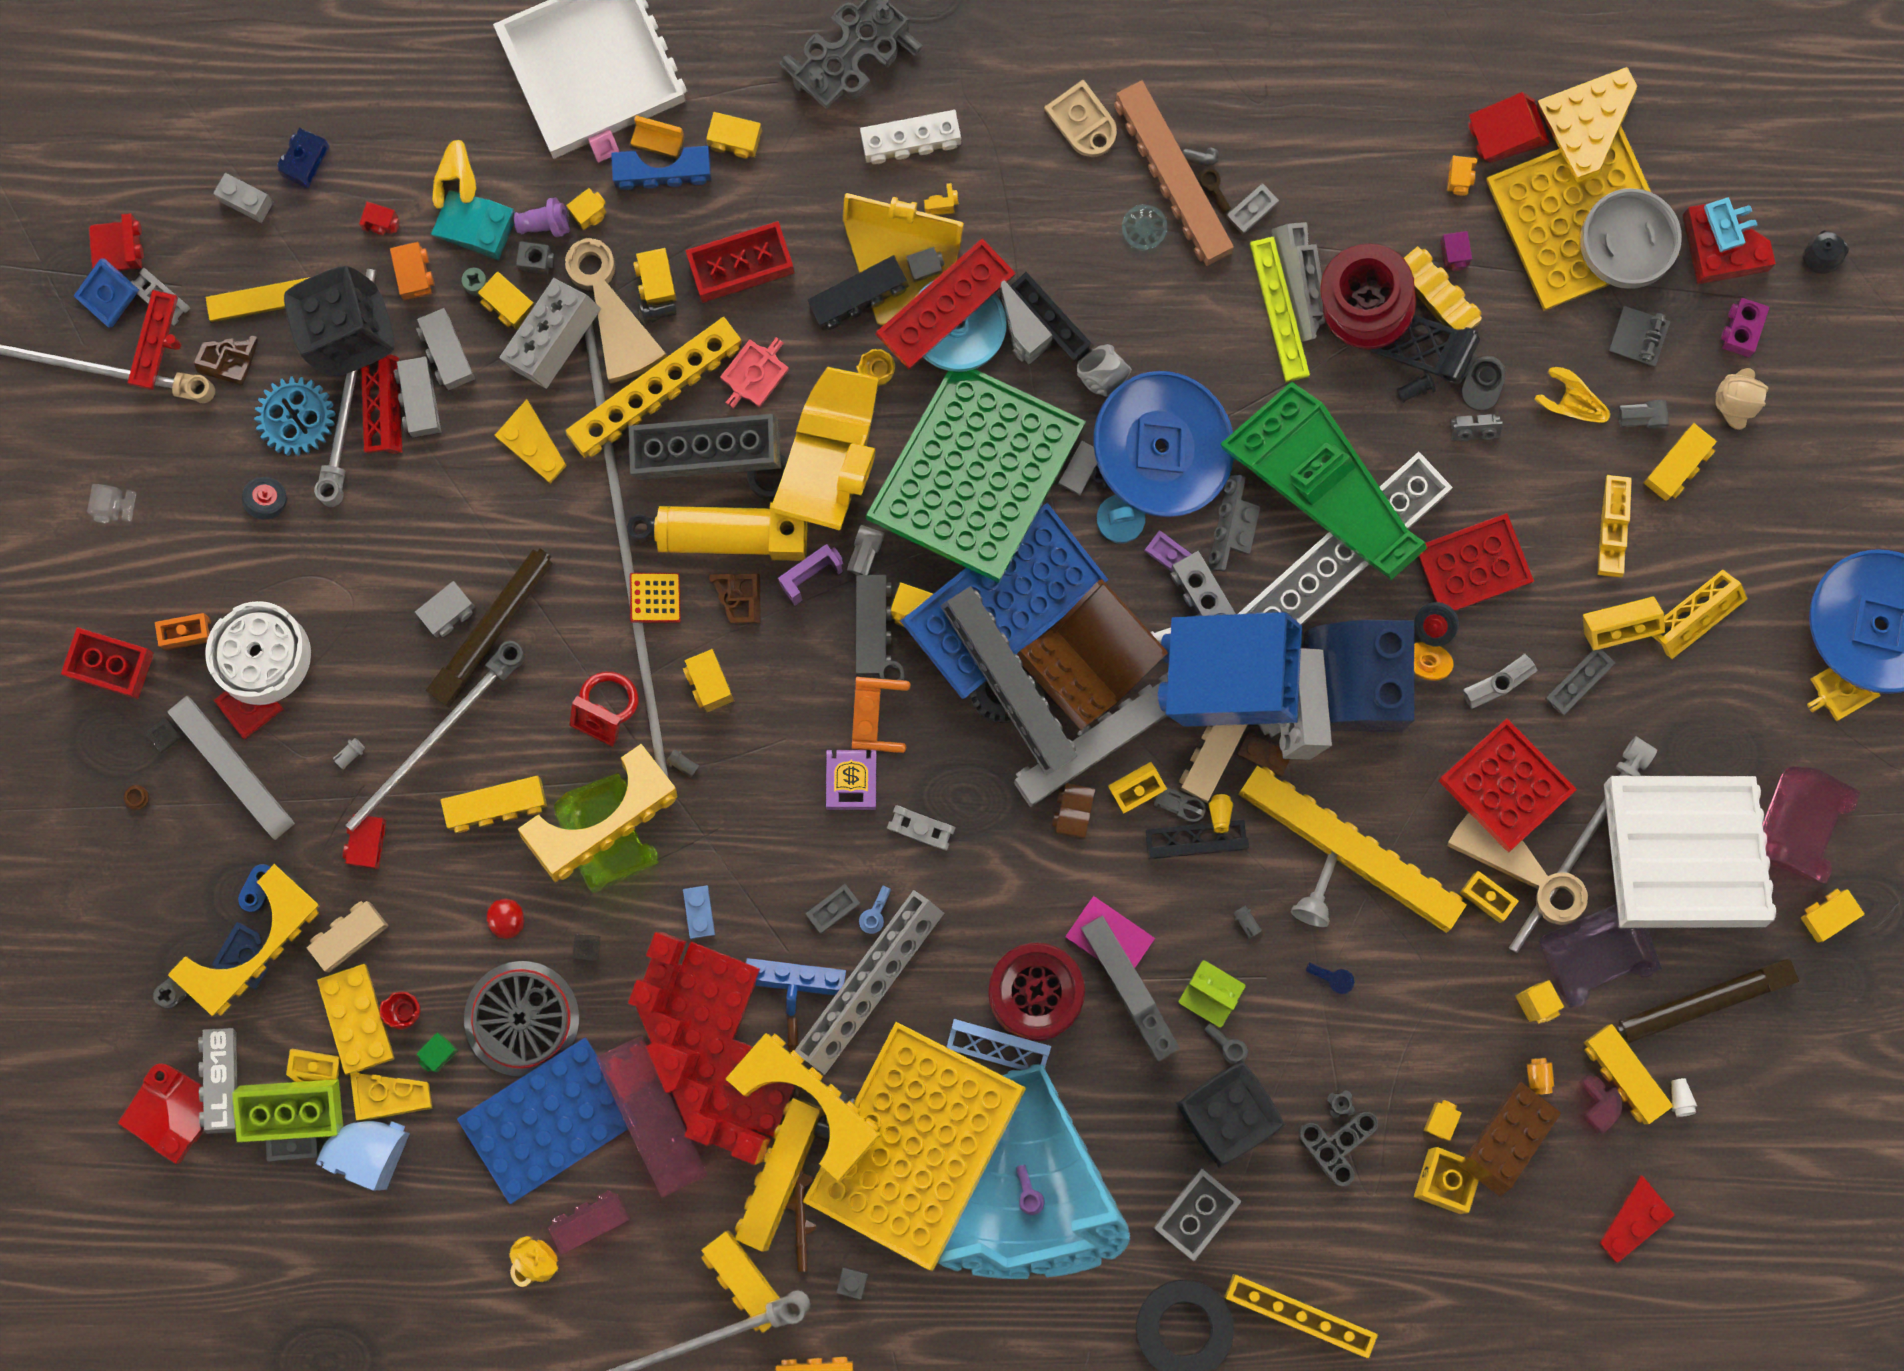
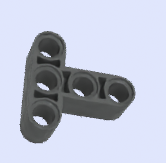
[1298,1112,1378,1186]

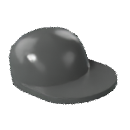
[1462,356,1506,410]

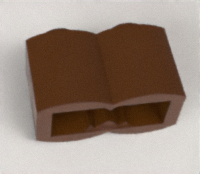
[1052,783,1095,839]

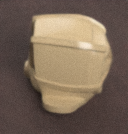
[1716,368,1768,430]

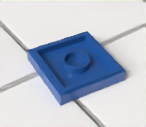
[74,258,139,327]

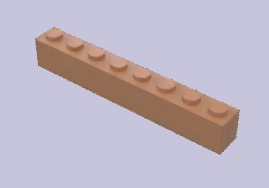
[1114,80,1234,266]

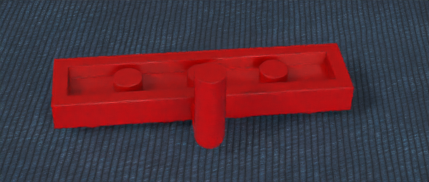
[127,290,181,390]

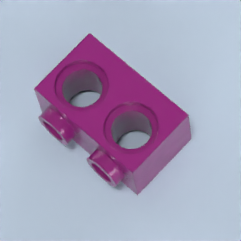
[1721,298,1770,358]

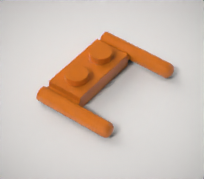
[852,677,911,753]

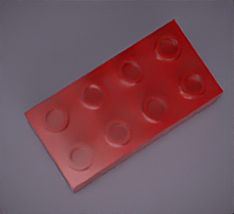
[685,221,795,303]

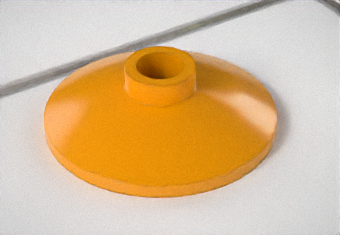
[1414,642,1453,681]

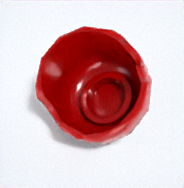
[486,898,524,939]
[379,992,421,1030]

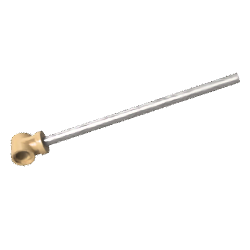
[0,345,215,403]

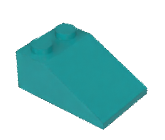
[431,190,515,261]

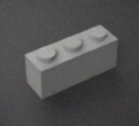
[416,308,475,390]
[394,357,441,438]

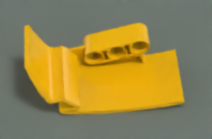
[770,367,879,530]

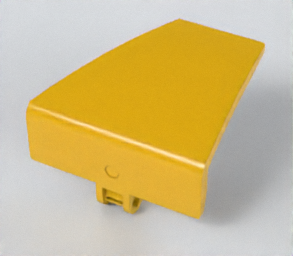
[843,193,964,325]

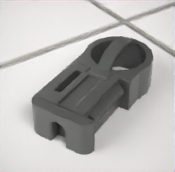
[1154,787,1206,823]

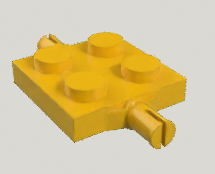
[1807,668,1881,721]

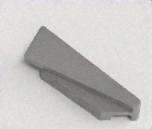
[1272,222,1326,342]

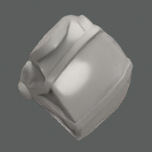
[1077,344,1132,397]

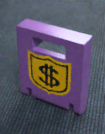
[826,750,876,810]

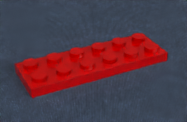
[875,238,1016,369]

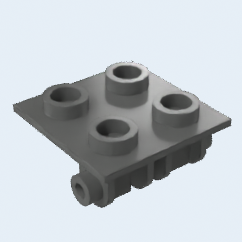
[1609,306,1670,367]

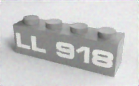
[198,1028,237,1134]

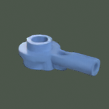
[859,885,891,934]

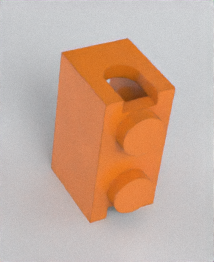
[390,242,434,300]
[155,613,211,651]

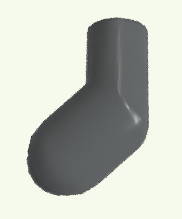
[1183,148,1219,165]

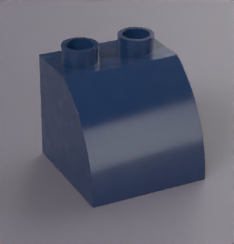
[1304,620,1414,732]

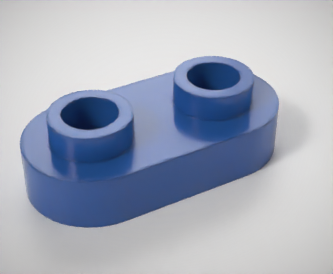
[238,864,271,912]

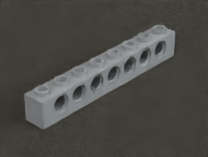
[1170,551,1281,738]
[795,890,944,1075]

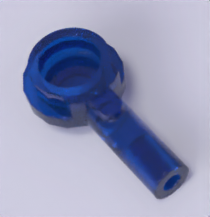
[1305,962,1355,994]

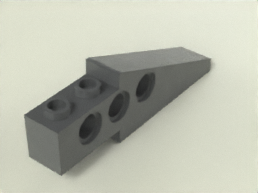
[1080,916,1180,1061]

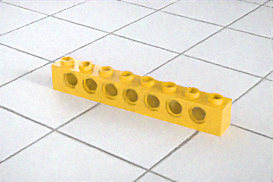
[566,317,741,458]

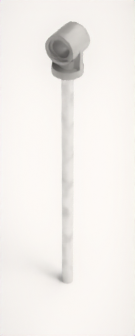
[314,269,376,507]
[1509,736,1657,953]
[607,1291,810,1371]

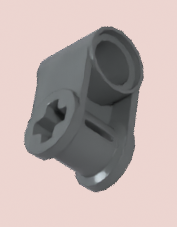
[153,977,190,1009]

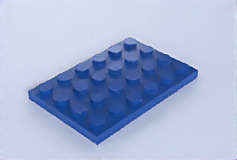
[457,1037,639,1204]

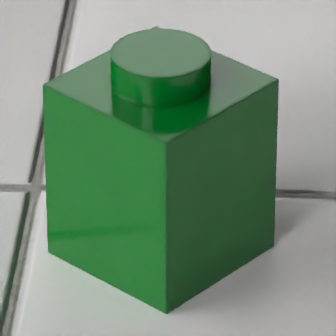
[416,1032,459,1072]

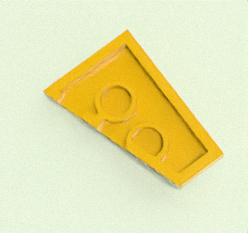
[495,399,567,484]

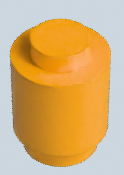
[1527,1058,1554,1095]

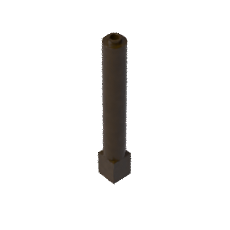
[426,548,553,708]
[1616,958,1799,1043]

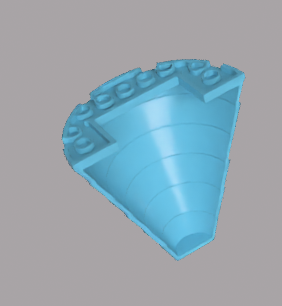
[937,1064,1130,1279]

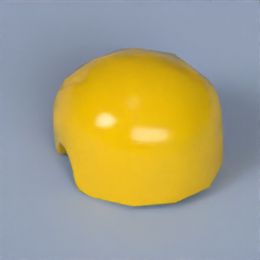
[856,349,895,386]

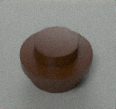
[124,785,149,810]

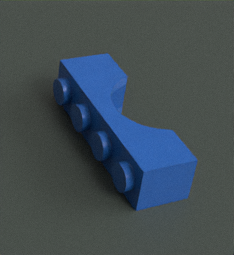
[611,146,712,190]

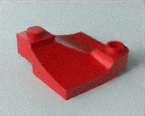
[118,1064,204,1164]

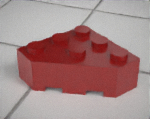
[1683,203,1776,284]

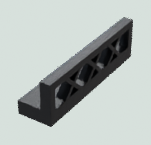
[1145,820,1249,860]

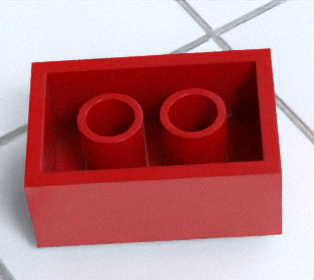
[61,627,154,699]

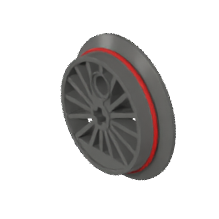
[464,961,579,1077]

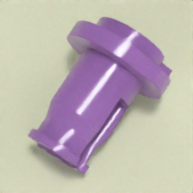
[514,198,570,237]

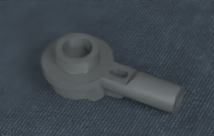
[1204,1023,1248,1064]

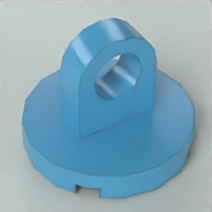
[1097,495,1145,543]

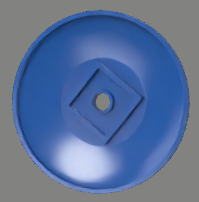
[1093,371,1234,517]
[1809,550,1904,694]

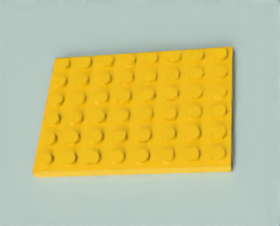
[803,1022,1026,1271]

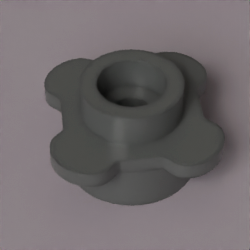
[1327,1091,1355,1118]

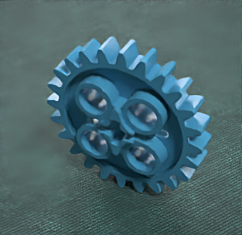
[254,377,336,456]

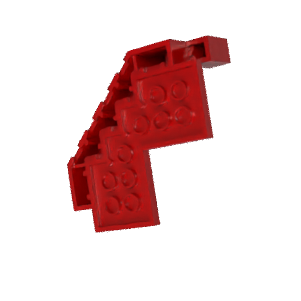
[628,932,796,1165]

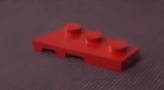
[1600,1175,1675,1263]

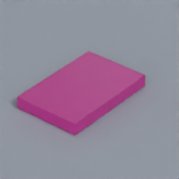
[1065,896,1155,968]

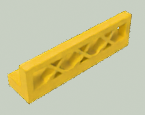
[1652,570,1747,659]

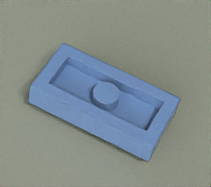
[683,885,715,939]

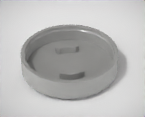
[1580,188,1682,289]

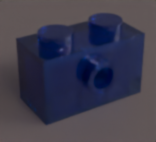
[278,127,330,188]

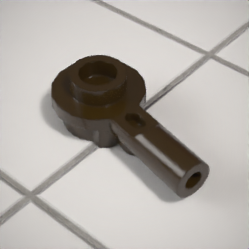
[1197,168,1232,214]

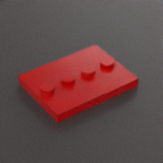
[1418,513,1534,611]

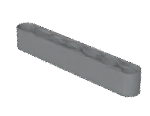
[167,695,295,840]

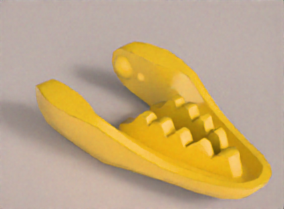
[432,140,476,209]
[1535,367,1610,423]

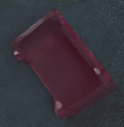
[1762,766,1861,884]

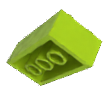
[232,1079,343,1142]

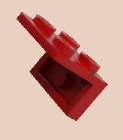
[89,213,144,271]

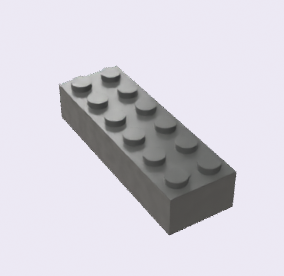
[629,414,781,480]

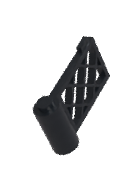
[1371,315,1480,384]

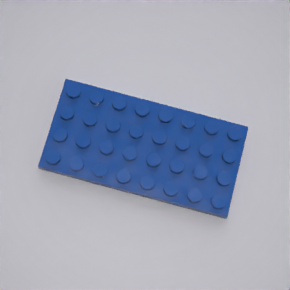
[900,503,1108,699]

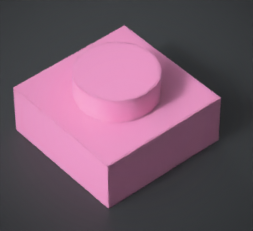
[588,129,619,163]

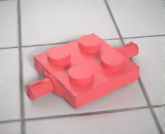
[720,337,789,409]

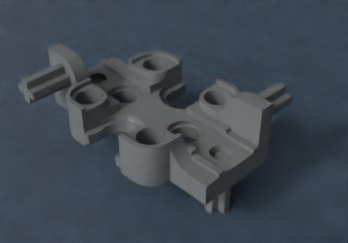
[779,0,923,109]

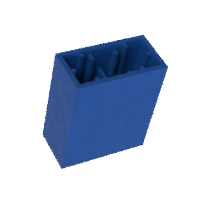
[1158,612,1302,727]

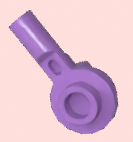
[1016,1165,1045,1215]

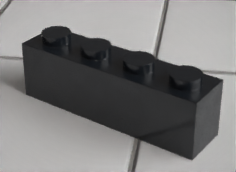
[807,255,909,331]
[1010,272,1094,362]

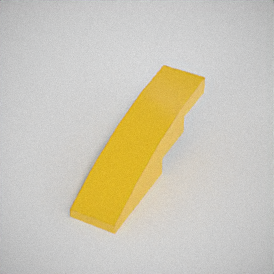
[1597,475,1631,578]

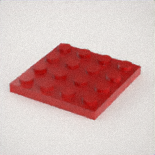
[1438,718,1577,853]

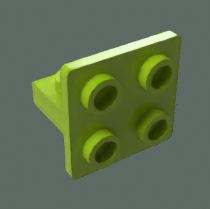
[1178,960,1245,1028]

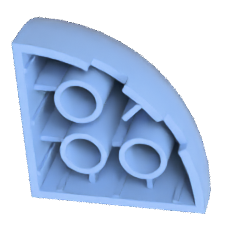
[316,1120,410,1191]

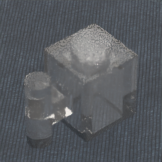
[87,484,137,523]

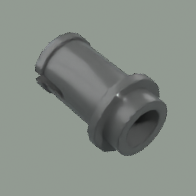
[666,749,699,779]
[1233,905,1262,938]

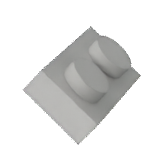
[1226,183,1279,235]

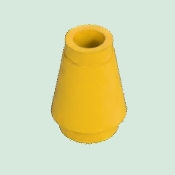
[1209,794,1233,833]

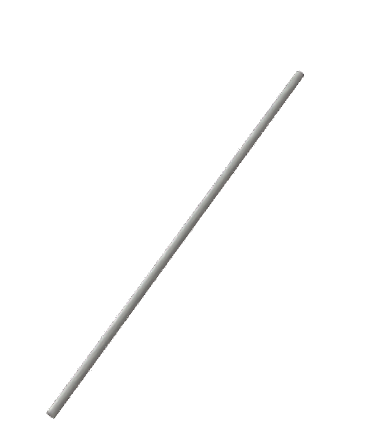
[584,323,668,777]

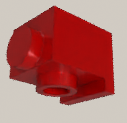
[359,202,400,235]

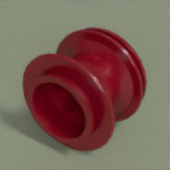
[1320,243,1416,349]
[988,943,1085,1041]

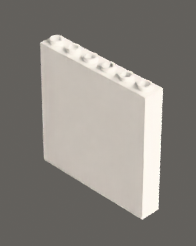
[493,0,687,159]

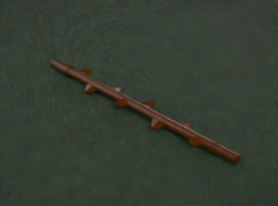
[786,1018,816,1272]

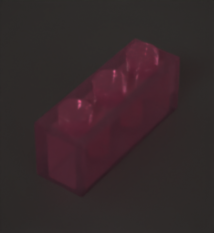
[547,1190,631,1255]

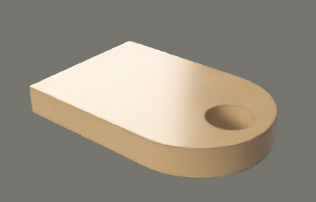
[1044,80,1117,157]

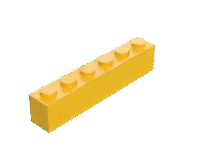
[735,1098,825,1251]
[1224,1274,1378,1359]

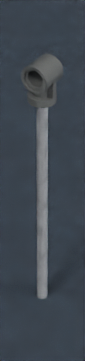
[346,641,524,832]

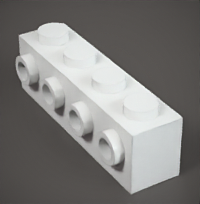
[860,110,961,164]

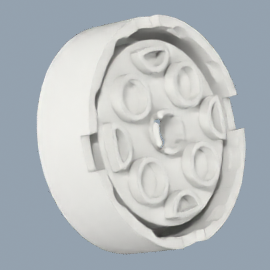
[206,602,311,705]

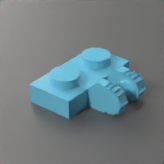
[1704,197,1757,252]

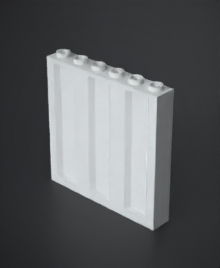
[1604,776,1776,928]

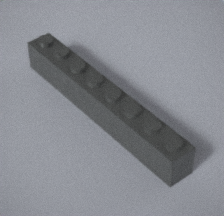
[940,586,1078,775]

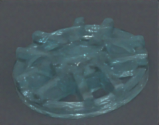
[1122,204,1167,250]

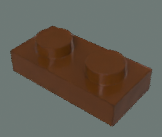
[1237,732,1290,777]

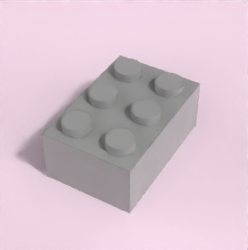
[1153,1169,1241,1261]

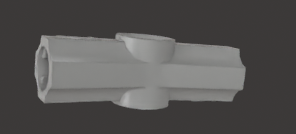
[1462,654,1538,709]

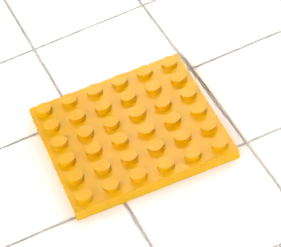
[1486,126,1679,311]

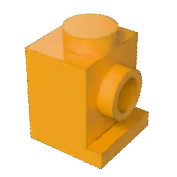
[1447,156,1477,195]

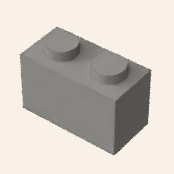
[213,173,273,223]
[415,581,475,638]

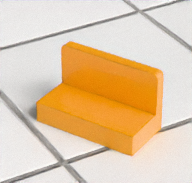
[630,116,684,159]

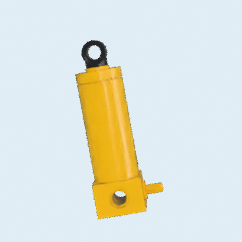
[627,503,807,561]

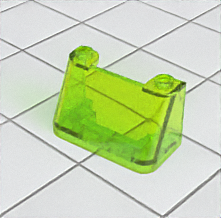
[554,773,659,893]

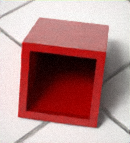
[1468,92,1550,163]

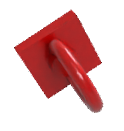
[569,671,639,747]

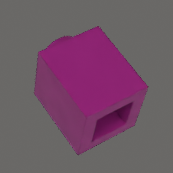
[1440,231,1472,271]

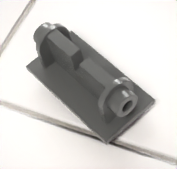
[1450,414,1503,441]

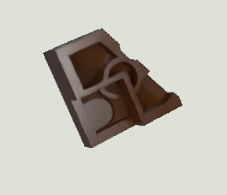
[194,336,258,385]
[709,574,761,624]

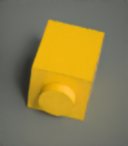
[1423,1100,1461,1141]

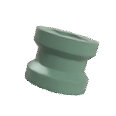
[462,268,488,296]

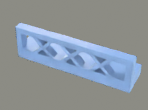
[947,1019,1051,1070]

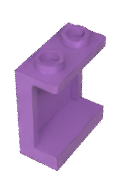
[778,544,844,606]

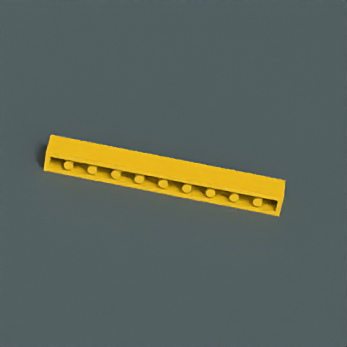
[1238,766,1467,933]

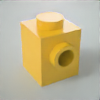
[566,188,606,230]

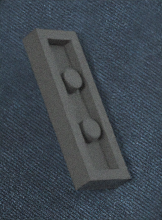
[1545,649,1615,716]

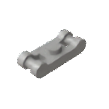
[131,268,190,326]
[887,805,955,851]

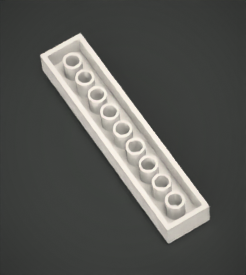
[1238,452,1453,625]

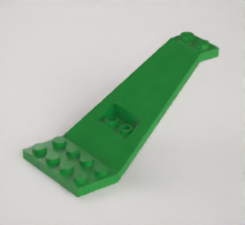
[1220,381,1427,580]

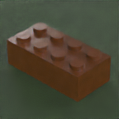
[1459,1082,1561,1197]

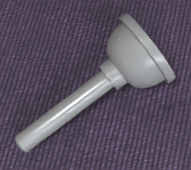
[1291,852,1337,927]

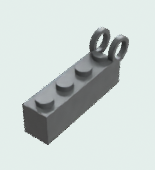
[856,575,905,681]

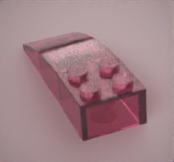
[596,1035,708,1197]

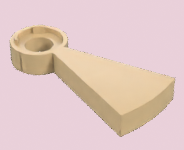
[565,238,667,383]
[1447,813,1588,925]

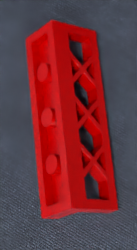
[361,354,402,454]

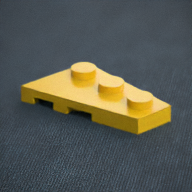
[350,1072,432,1122]

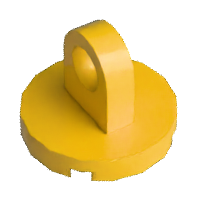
[510,1236,558,1287]

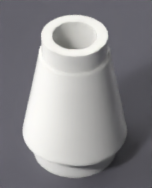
[1671,1078,1697,1117]

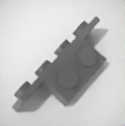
[1208,475,1260,572]

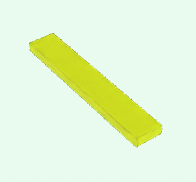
[1250,237,1310,382]

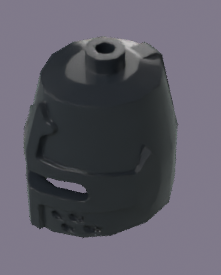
[1803,230,1849,274]

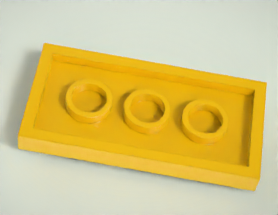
[317,964,395,1075]

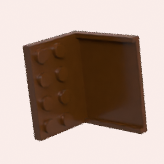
[1016,579,1169,730]

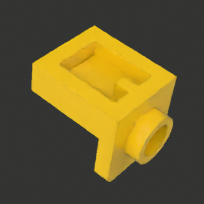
[924,183,959,215]

